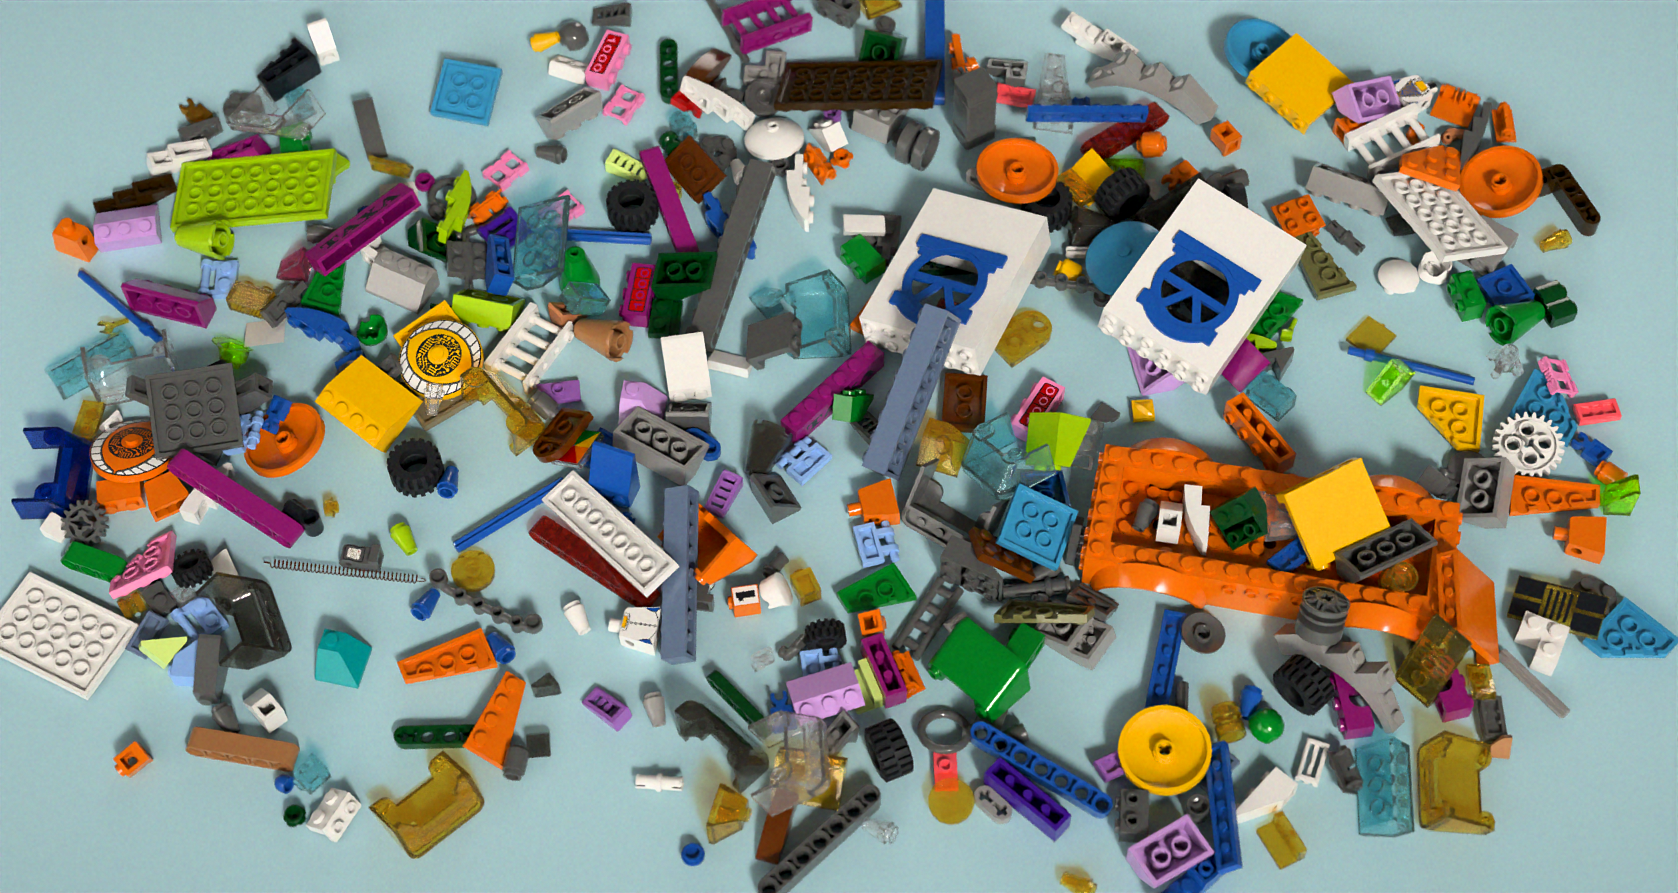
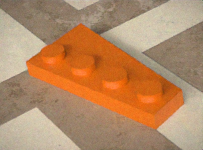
[1509,475,1600,516]

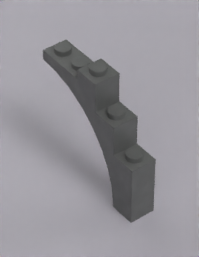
[125,373,273,415]

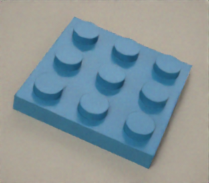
[430,58,503,126]
[995,483,1078,571]

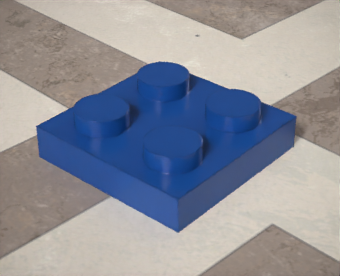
[1476,264,1535,307]

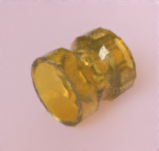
[116,591,147,620]

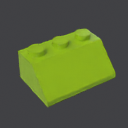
[452,288,526,332]

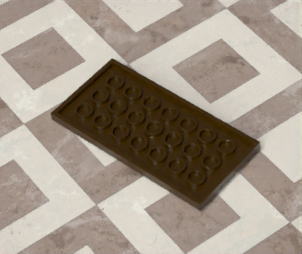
[774,59,943,112]

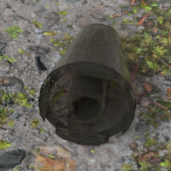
[1068,206,1121,246]
[744,420,793,480]

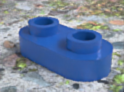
[686,428,721,461]

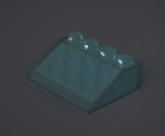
[513,195,571,291]

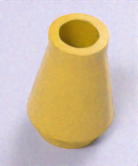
[530,31,561,52]

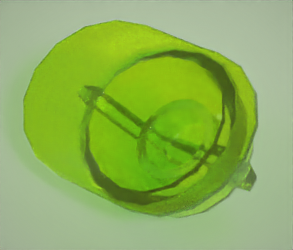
[212,337,253,369]

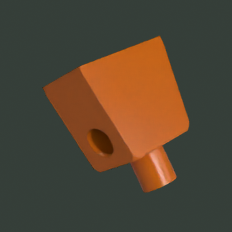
[52,218,99,263]
[144,471,189,522]
[847,478,900,526]
[1552,516,1607,564]

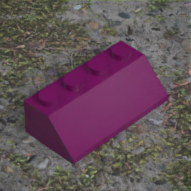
[121,279,217,329]

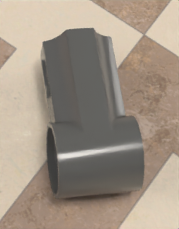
[1205,169,1250,194]

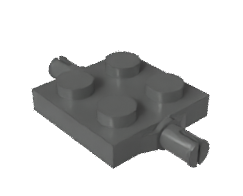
[445,232,487,290]

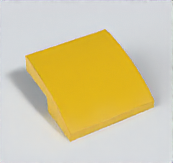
[1064,148,1114,207]

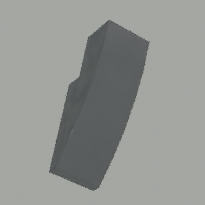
[353,97,388,162]

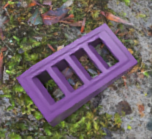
[704,469,743,519]
[582,686,632,731]

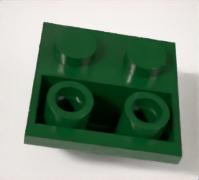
[1210,486,1268,550]

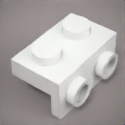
[305,787,361,842]

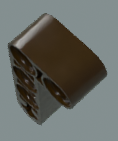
[1538,164,1601,236]

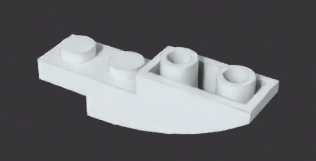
[1061,11,1139,62]
[786,154,814,232]

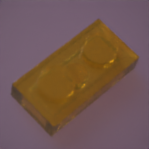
[1057,168,1096,208]
[71,400,106,442]
[1465,664,1497,700]

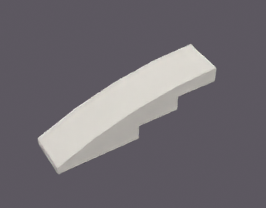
[680,76,755,132]

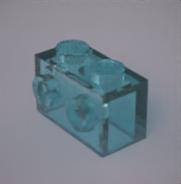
[559,281,611,316]
[1245,370,1297,422]

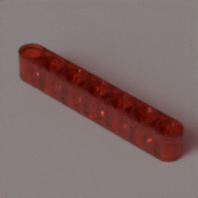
[528,515,661,607]

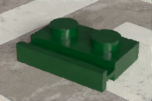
[648,299,684,339]

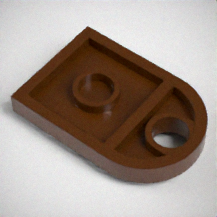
[533,407,594,463]

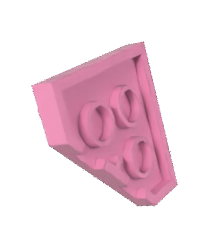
[109,530,177,599]

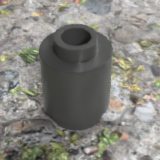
[527,389,559,420]
[502,745,530,781]

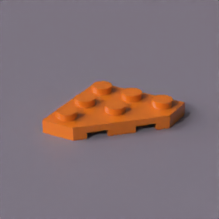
[1399,145,1461,192]

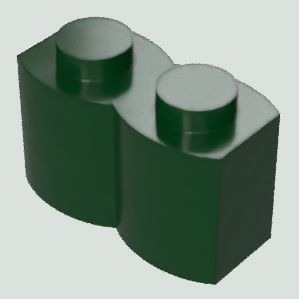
[1533,280,1577,328]

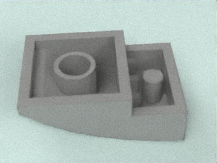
[1033,599,1116,670]

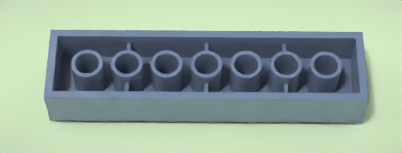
[862,303,961,481]

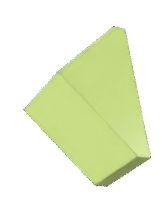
[138,636,187,669]

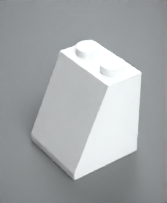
[661,332,712,403]

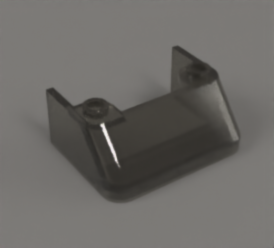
[195,572,292,670]

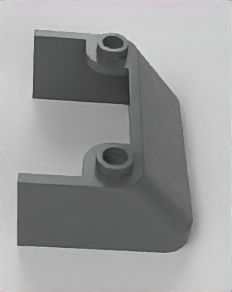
[901,458,1010,548]

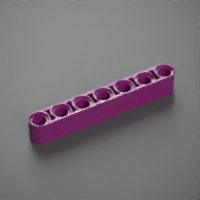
[639,145,700,253]
[167,449,304,548]

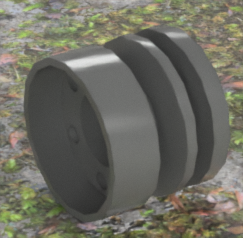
[1294,586,1350,646]

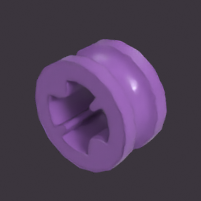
[823,110,841,122]

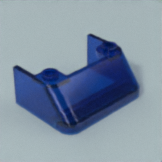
[11,427,93,520]

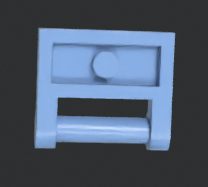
[198,259,239,299]
[170,593,229,643]

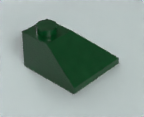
[858,29,908,61]
[408,218,456,263]

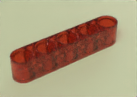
[1080,102,1169,161]

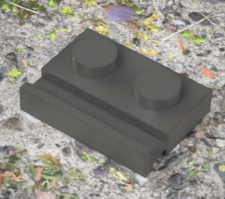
[1066,583,1119,622]

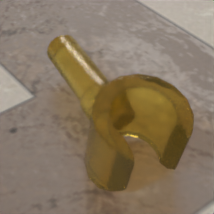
[97,318,129,334]

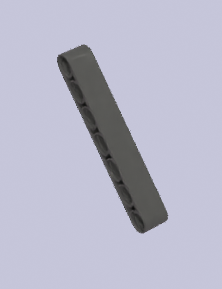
[757,784,881,893]

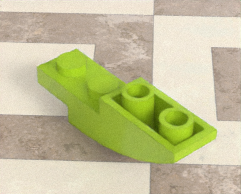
[437,169,472,244]

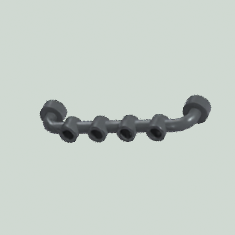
[1030,271,1110,307]
[429,568,543,634]

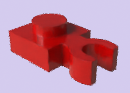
[670,90,705,119]

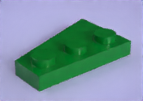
[1250,292,1303,339]
[836,563,917,613]

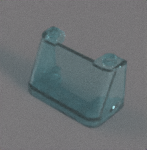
[784,269,851,359]

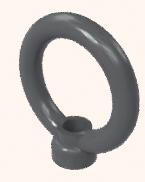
[428,177,476,221]
[917,709,977,754]

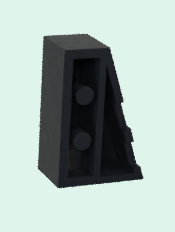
[256,37,322,103]

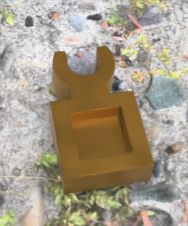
[179,99,214,124]

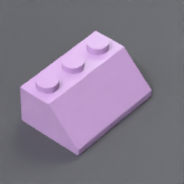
[1332,76,1402,124]
[93,205,162,252]
[1127,347,1185,396]
[786,662,865,726]
[1126,814,1214,889]

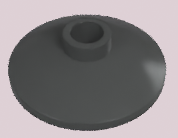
[1181,612,1226,654]

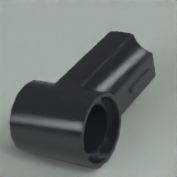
[282,499,324,537]

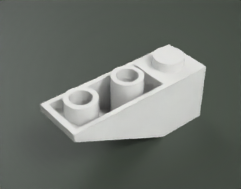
[1236,767,1298,824]

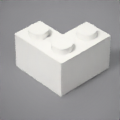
[1514,611,1570,677]

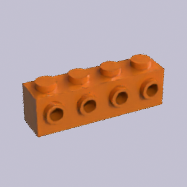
[1223,392,1296,473]

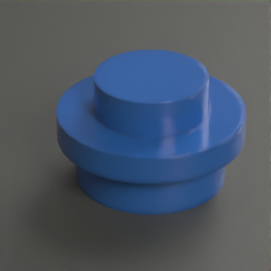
[681,843,705,866]

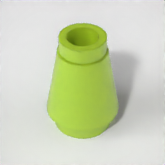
[390,522,418,556]

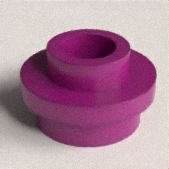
[415,172,435,192]

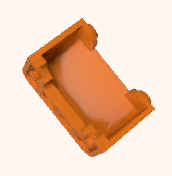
[657,504,758,585]

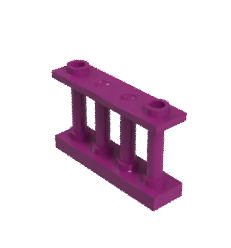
[721,0,813,55]

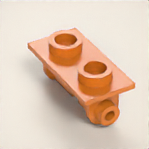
[1491,102,1517,142]
[803,143,837,185]
[468,189,509,226]
[891,650,926,699]

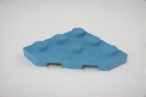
[1508,369,1577,447]
[1582,597,1678,658]

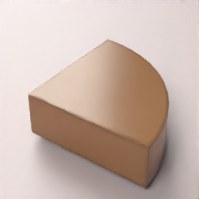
[1485,734,1512,759]

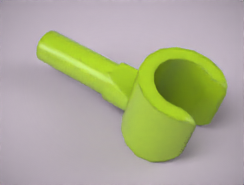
[1280,318,1298,342]

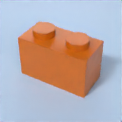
[96,480,146,514]

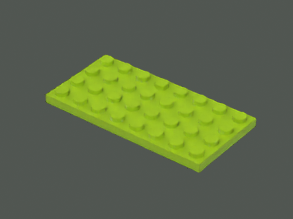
[170,148,338,232]

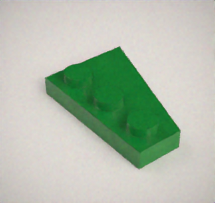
[301,261,347,316]

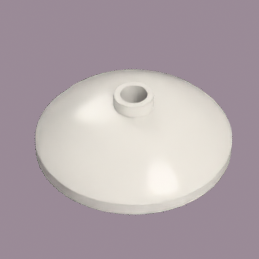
[744,117,804,160]

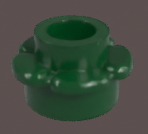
[283,805,306,827]

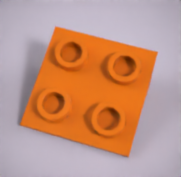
[1430,83,1481,129]
[1271,194,1326,237]

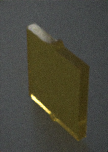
[1346,316,1397,353]

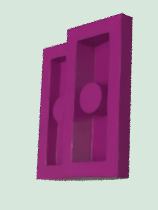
[1221,338,1271,393]

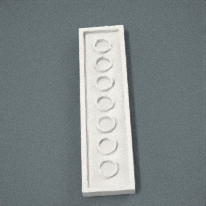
[541,470,679,598]

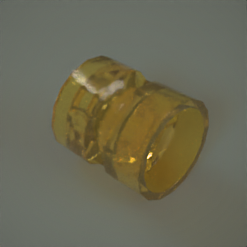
[1378,562,1418,592]
[1210,701,1246,743]

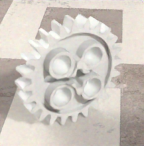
[1492,412,1565,478]

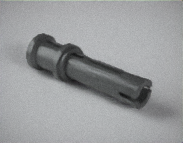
[1003,575,1071,599]

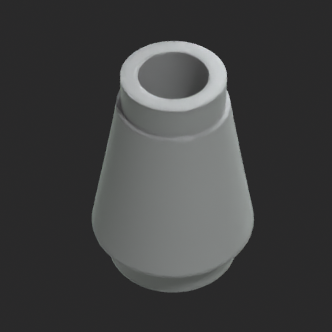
[642,692,666,727]

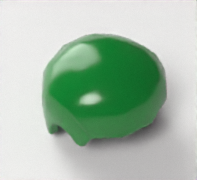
[356,314,388,346]
[1248,707,1285,744]

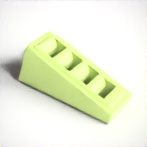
[605,149,647,182]

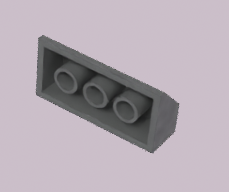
[1335,518,1438,584]

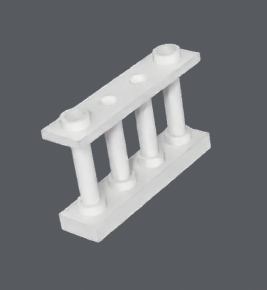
[1343,102,1441,180]
[484,302,574,395]

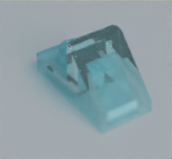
[749,287,785,319]

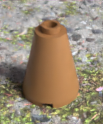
[573,318,633,362]

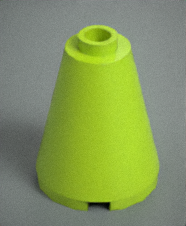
[174,219,235,260]

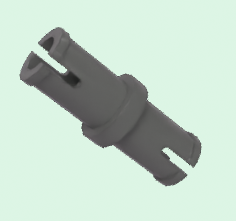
[1326,220,1366,256]

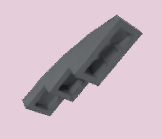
[1460,102,1492,174]

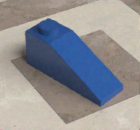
[485,234,515,296]

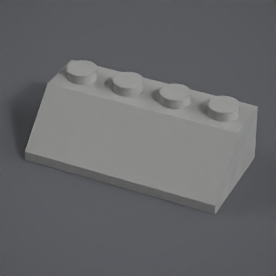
[1305,162,1390,217]
[613,406,709,486]

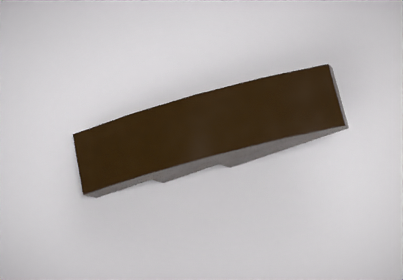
[93,174,177,213]

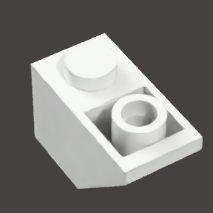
[808,119,849,152]
[1155,501,1183,544]
[243,688,288,734]

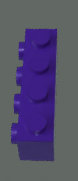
[984,757,1071,842]

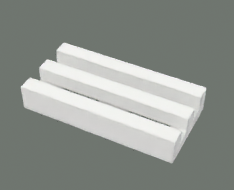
[1295,737,1330,787]

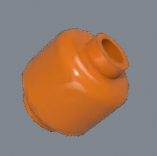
[1137,131,1167,158]

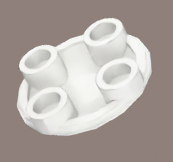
[1378,259,1419,294]

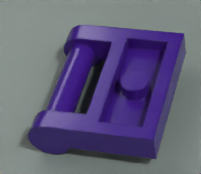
[477,206,532,250]

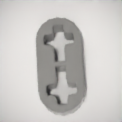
[974,785,1012,825]

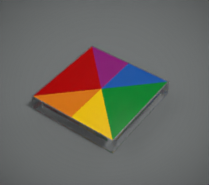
[551,430,604,469]

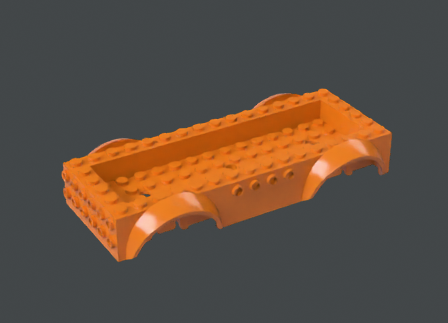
[1079,437,1463,648]

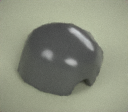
[558,21,589,51]

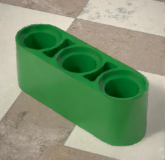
[60,541,127,583]

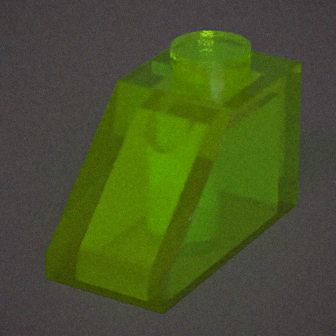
[1365,359,1416,406]
[1599,474,1641,516]

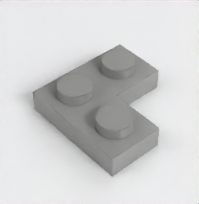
[743,51,786,86]

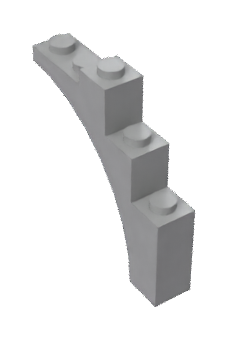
[1087,50,1218,125]
[1274,623,1405,733]

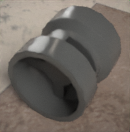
[1185,794,1210,824]

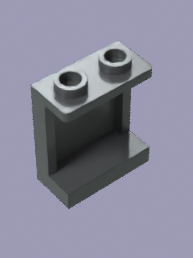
[746,312,803,370]

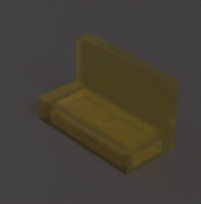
[1256,810,1307,870]

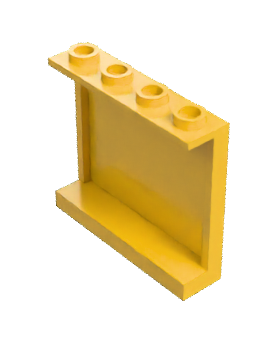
[1245,33,1354,135]
[1276,458,1391,571]

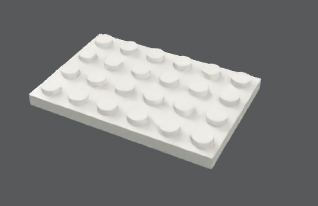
[1372,172,1508,262]
[0,572,139,700]

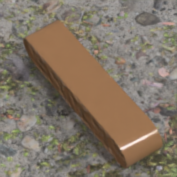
[185,727,300,772]

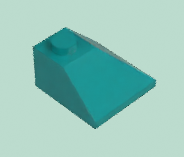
[315,629,372,689]

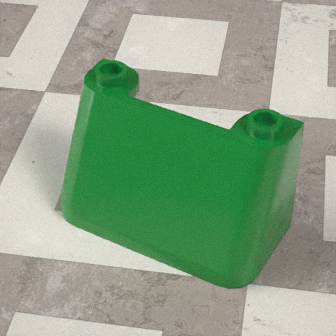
[927,617,1031,724]

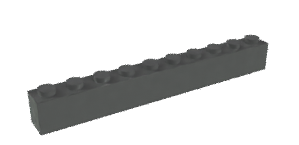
[685,159,776,353]

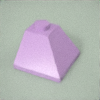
[618,380,668,426]

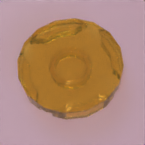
[451,550,496,592]
[928,778,975,825]

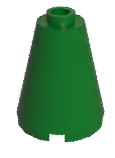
[559,246,600,300]
[1485,301,1545,346]

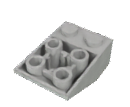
[851,109,909,144]

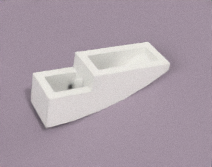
[147,138,212,178]
[179,462,236,525]
[1183,484,1210,556]

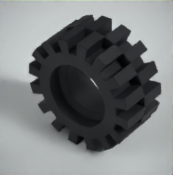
[171,549,214,589]
[804,618,847,653]

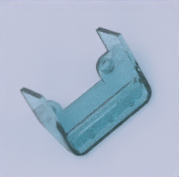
[961,412,1056,500]

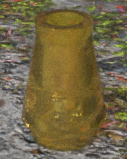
[1539,229,1572,253]
[1060,872,1097,893]

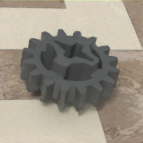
[61,500,109,547]

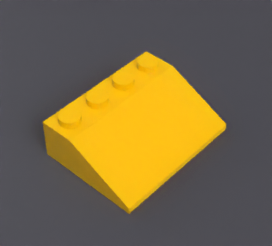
[314,355,423,453]

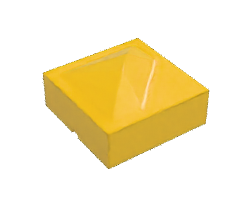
[1131,399,1155,422]

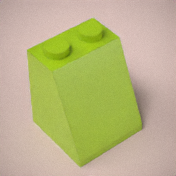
[1024,412,1091,471]

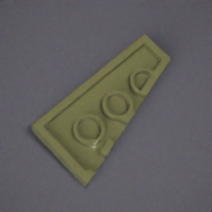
[1294,231,1357,300]
[994,599,1095,625]

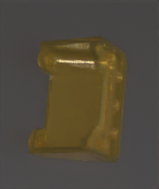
[460,367,545,457]
[1417,730,1495,835]
[368,751,484,859]

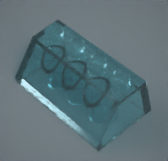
[44,329,139,400]
[1355,736,1415,837]

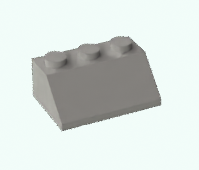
[536,88,603,140]
[365,247,440,314]
[1457,457,1515,529]

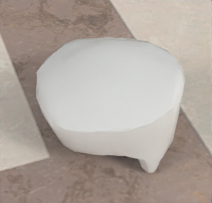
[1418,251,1452,285]
[759,572,793,609]

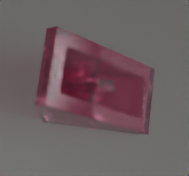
[276,247,312,282]

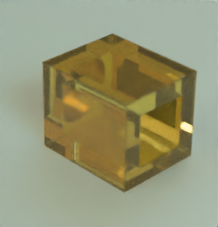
[790,567,822,607]

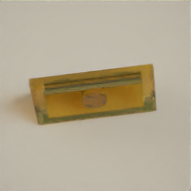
[369,156,414,179]

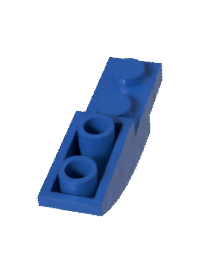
[703,192,757,260]
[285,307,362,353]
[1161,848,1224,893]

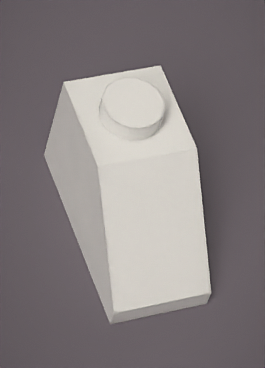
[307,18,339,66]

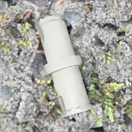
[635,773,684,792]

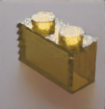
[226,280,276,320]

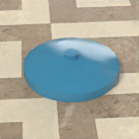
[1224,19,1291,78]
[1085,221,1159,296]

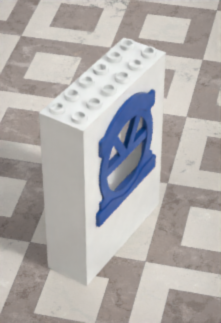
[1098,178,1307,395]
[859,188,1051,376]

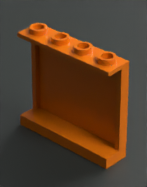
[1436,549,1499,668]

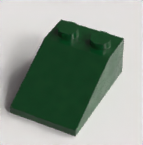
[651,251,718,301]

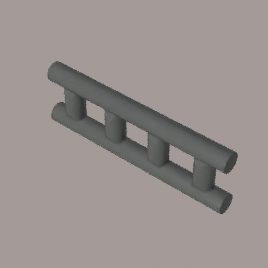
[892,577,964,661]

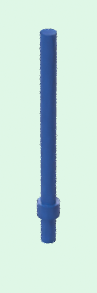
[77,270,163,344]
[1347,346,1475,385]

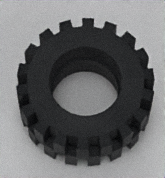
[1095,167,1151,222]
[606,179,659,232]
[1021,181,1073,233]
[387,438,445,498]
[1273,654,1335,716]
[864,718,914,782]

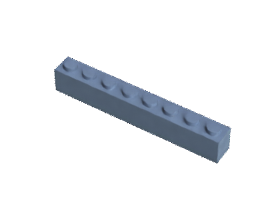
[660,485,699,665]

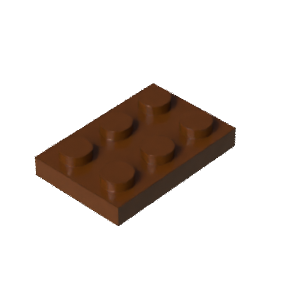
[665,135,727,204]
[941,373,988,434]
[968,526,1036,583]

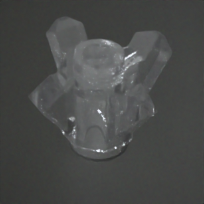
[1486,344,1524,379]

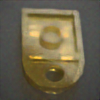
[995,311,1052,368]

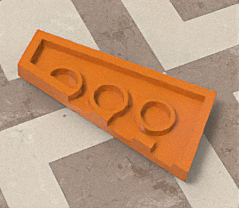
[397,628,498,684]
[463,671,526,770]

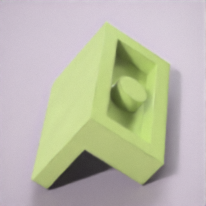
[854,658,883,714]

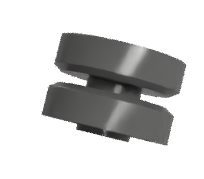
[895,120,940,171]

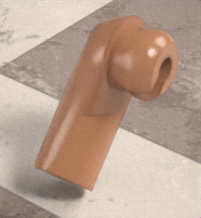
[1441,128,1469,144]

